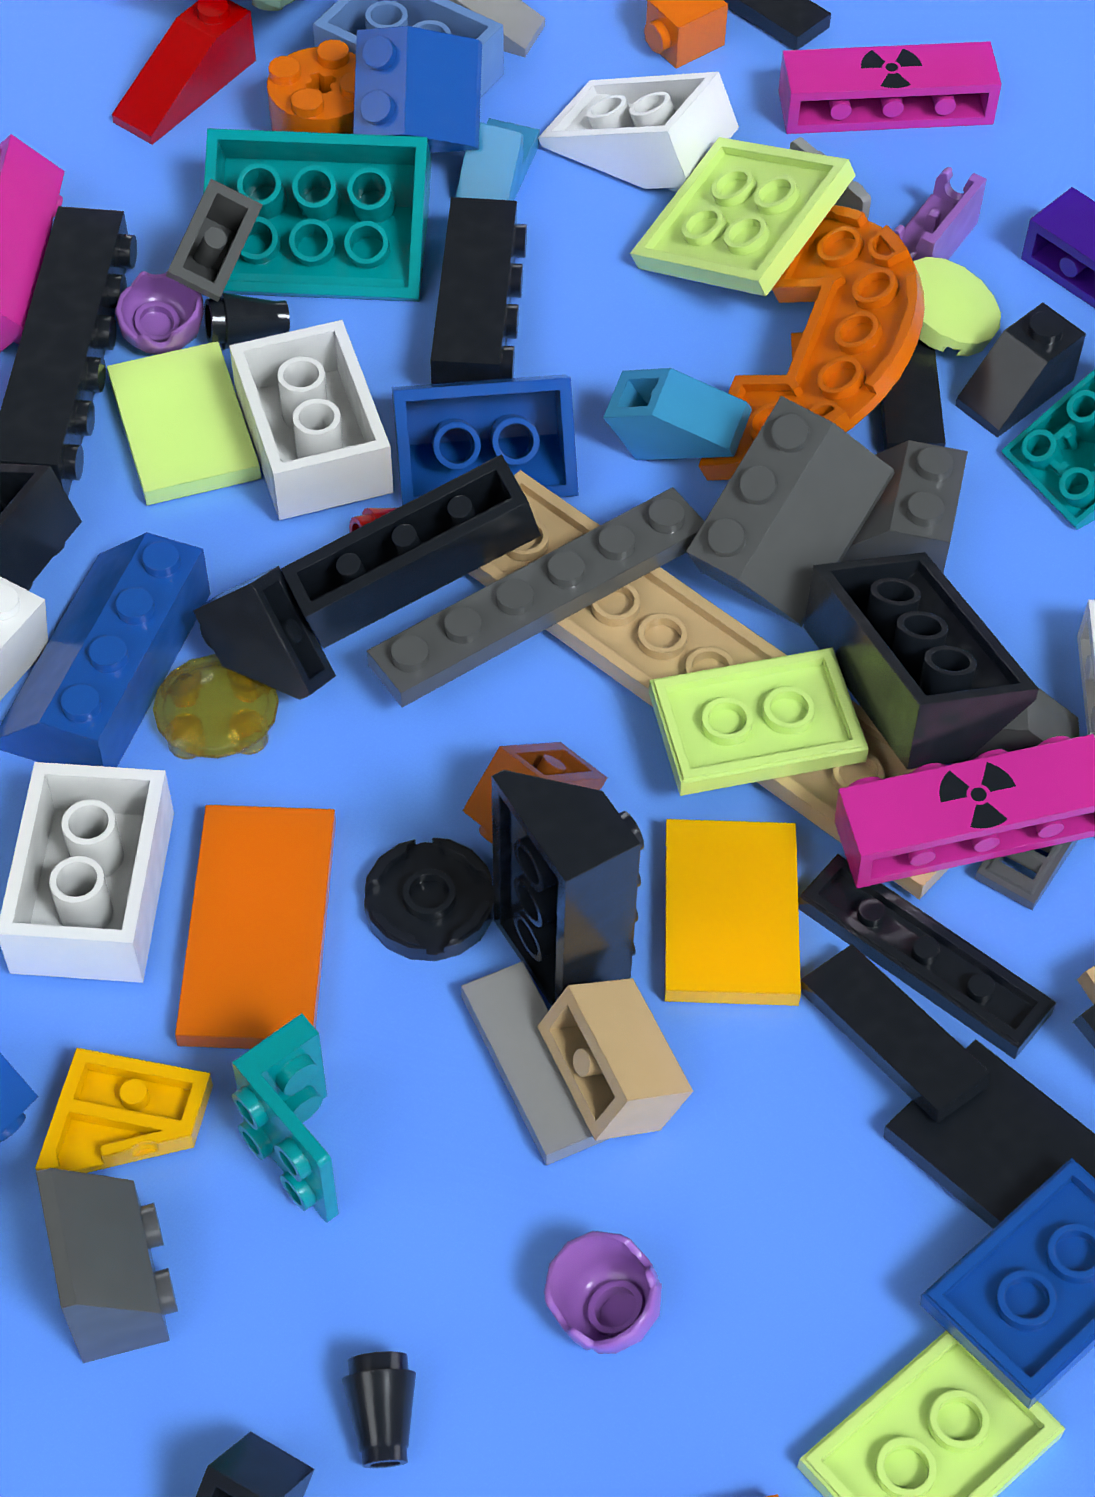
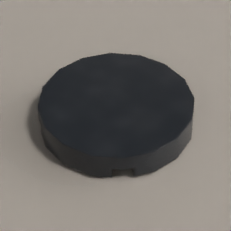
[364,838,493,961]

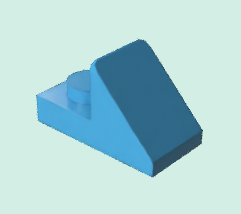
[456,118,540,200]

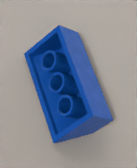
[0,532,211,767]

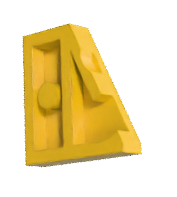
[35,1048,213,1173]

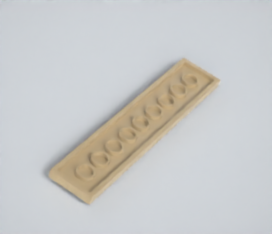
[468,470,949,900]

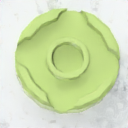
[913,257,1001,356]

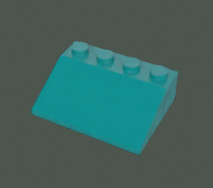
[203,128,431,302]

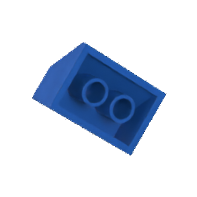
[391,374,579,506]

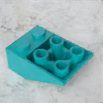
[1001,369,1095,530]

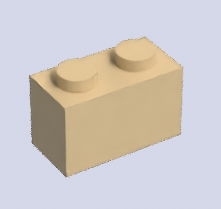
[537,978,693,1141]

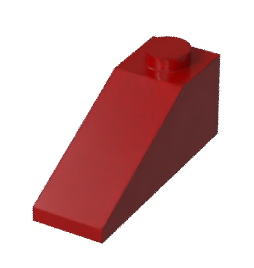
[112,0,256,145]

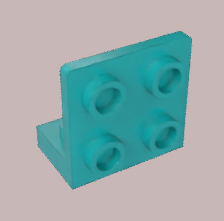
[232,1013,339,1223]

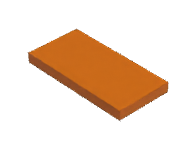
[175,805,336,1049]

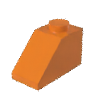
[644,0,728,69]

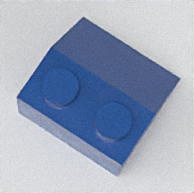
[353,26,482,153]

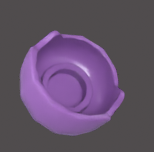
[115,271,204,355]
[544,1231,662,1354]

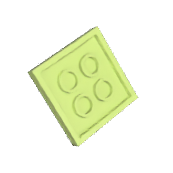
[630,137,856,297]

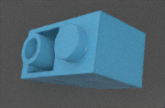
[603,368,752,460]

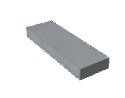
[461,961,608,1166]

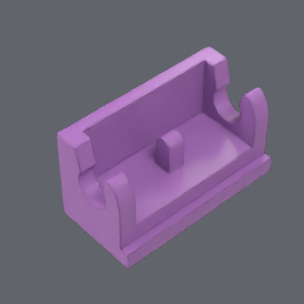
[893,167,987,261]

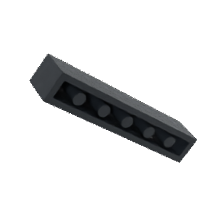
[0,206,137,496]

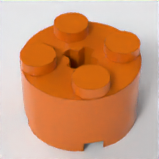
[267,39,356,134]

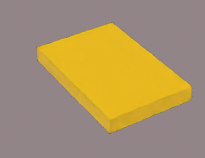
[664,819,801,1006]

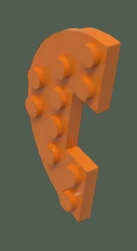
[698,205,925,481]

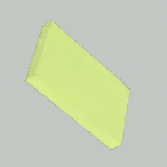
[107,341,261,505]
[649,647,869,796]
[797,1330,1065,1497]

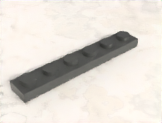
[367,487,704,708]

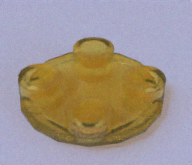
[153,654,279,759]

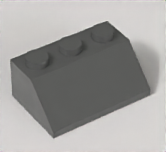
[686,396,895,627]

